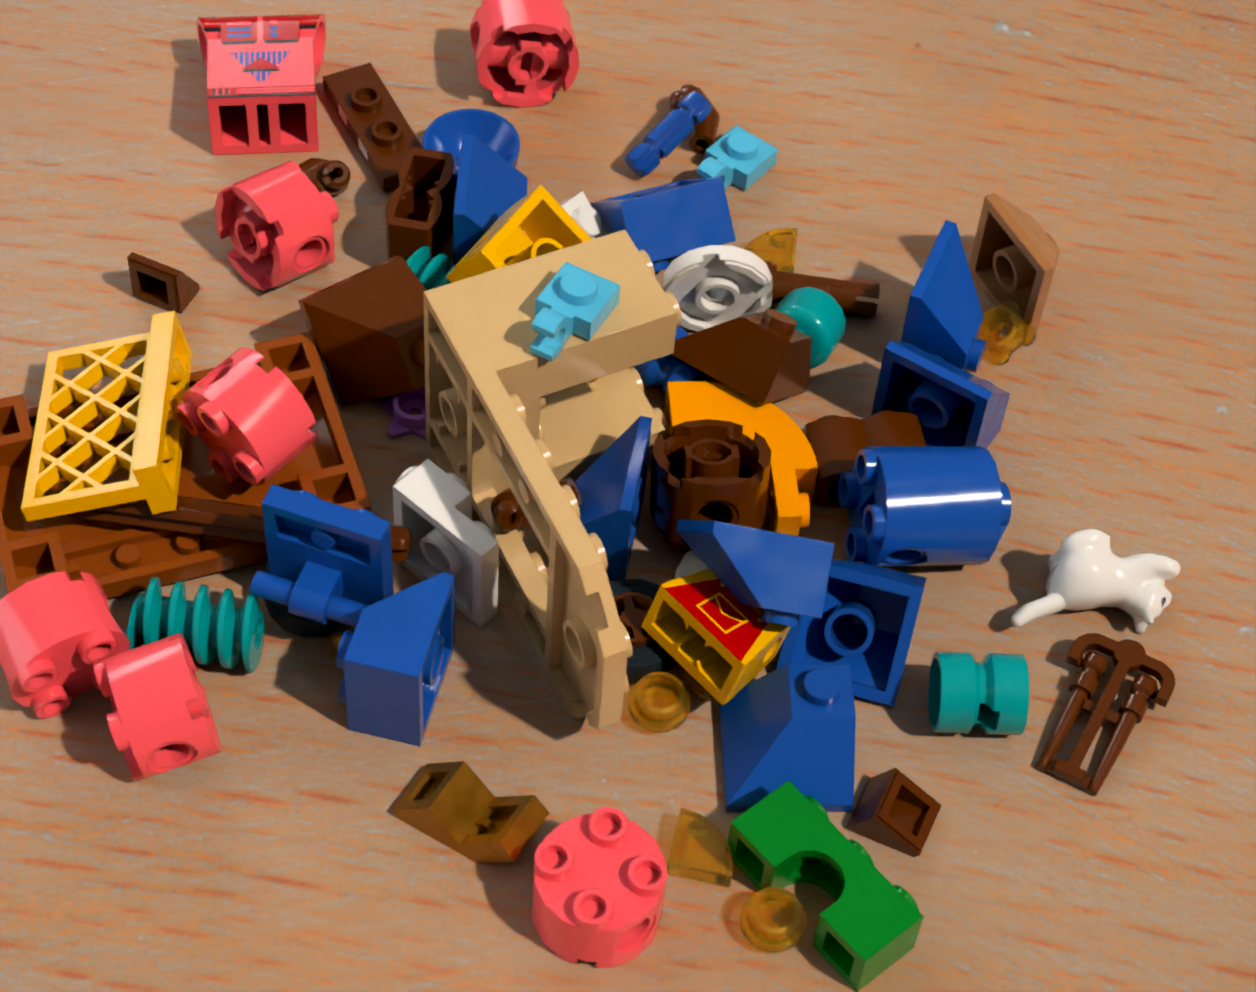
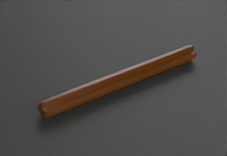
[55,480,411,563]

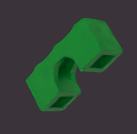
[725,780,924,992]

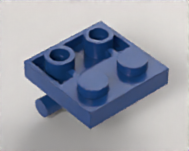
[250,484,394,627]

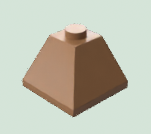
[969,193,1060,345]

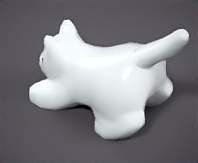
[1011,529,1181,634]

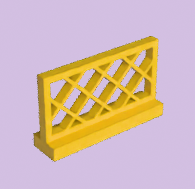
[21,310,193,522]

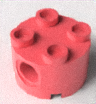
[470,0,579,108]
[215,161,339,290]
[174,347,318,486]
[0,571,130,719]
[93,633,221,781]
[532,807,667,968]

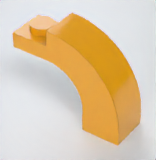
[664,381,818,536]

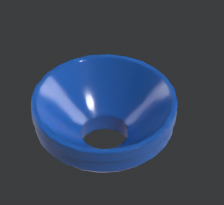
[422,109,520,188]

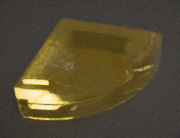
[745,228,797,273]
[667,808,733,887]

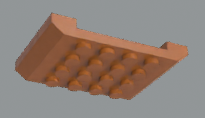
[0,331,372,599]

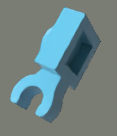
[696,125,778,191]
[529,262,621,362]

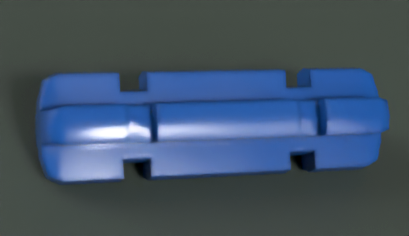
[625,91,712,178]

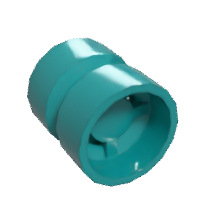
[928,651,1029,735]

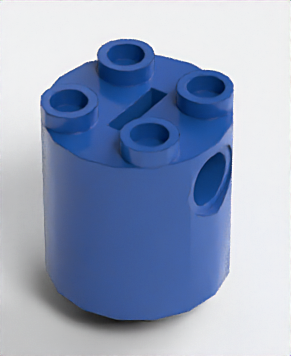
[838,446,1012,566]

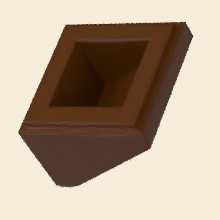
[127,252,200,314]
[847,768,941,857]

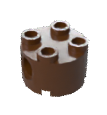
[650,419,772,548]

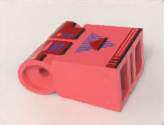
[197,14,326,155]

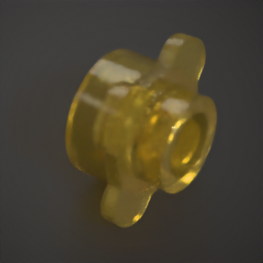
[978,300,1036,365]

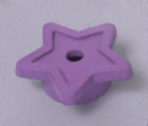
[380,386,426,440]

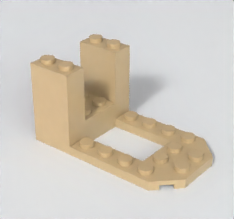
[423,229,682,730]

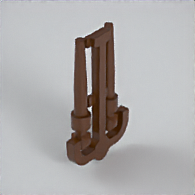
[1036,633,1175,796]

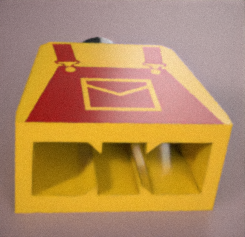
[641,569,792,706]

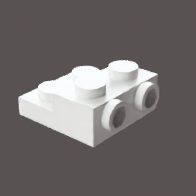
[393,459,499,628]

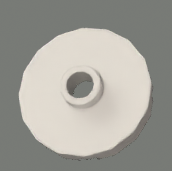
[662,245,773,332]

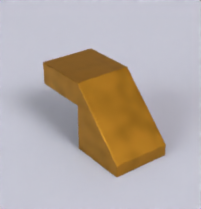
[391,761,549,862]

